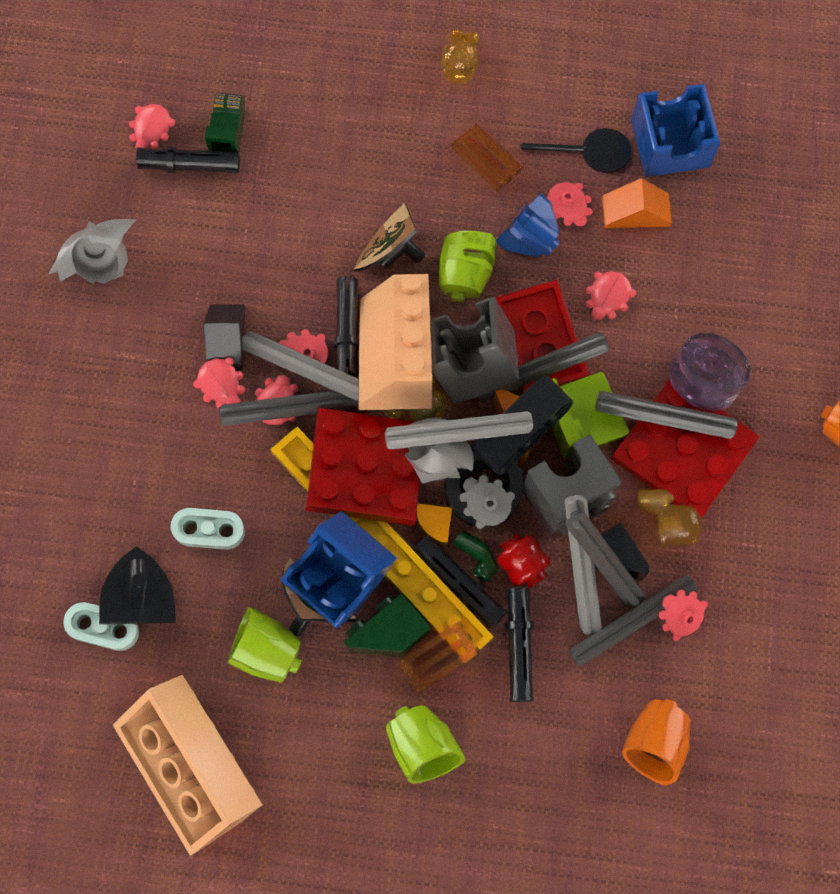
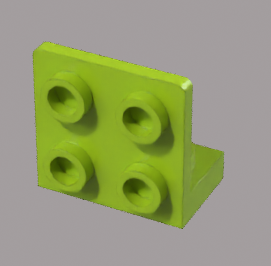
[551,372,629,459]

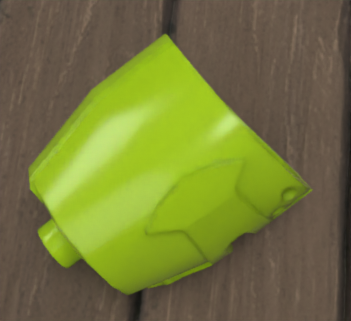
[439,231,497,303]
[227,607,302,683]
[385,705,466,784]

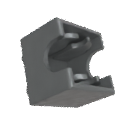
[430,297,520,404]
[523,435,621,536]

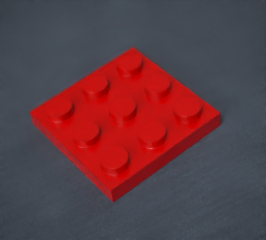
[611,376,760,522]
[305,408,419,526]

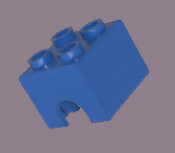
[631,84,720,177]
[281,511,398,629]

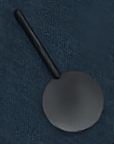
[520,128,631,173]

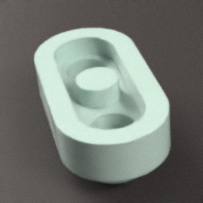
[171,508,245,550]
[63,602,140,651]

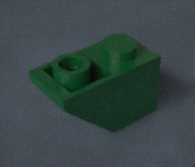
[344,594,431,657]

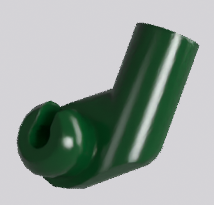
[454,531,498,582]

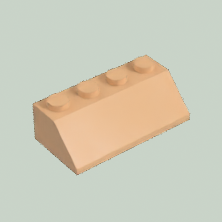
[359,274,432,410]
[113,675,262,856]

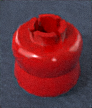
[497,533,551,589]

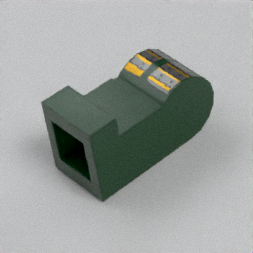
[205,92,245,152]

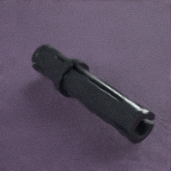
[136,146,240,173]
[333,276,359,378]
[413,536,508,628]
[504,588,534,702]

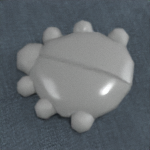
[459,475,515,529]

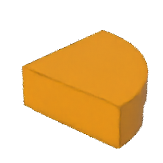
[416,503,452,545]

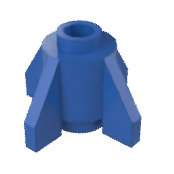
[496,193,560,257]

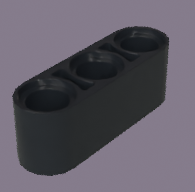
[472,375,573,476]

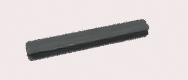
[478,333,609,402]
[219,391,359,426]
[595,391,737,439]
[566,511,645,608]
[569,575,698,666]

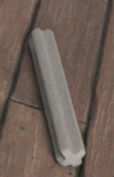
[242,331,359,401]
[385,411,533,449]
[565,495,602,635]

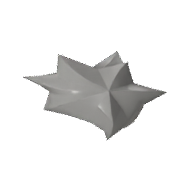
[48,219,136,284]
[405,417,474,483]

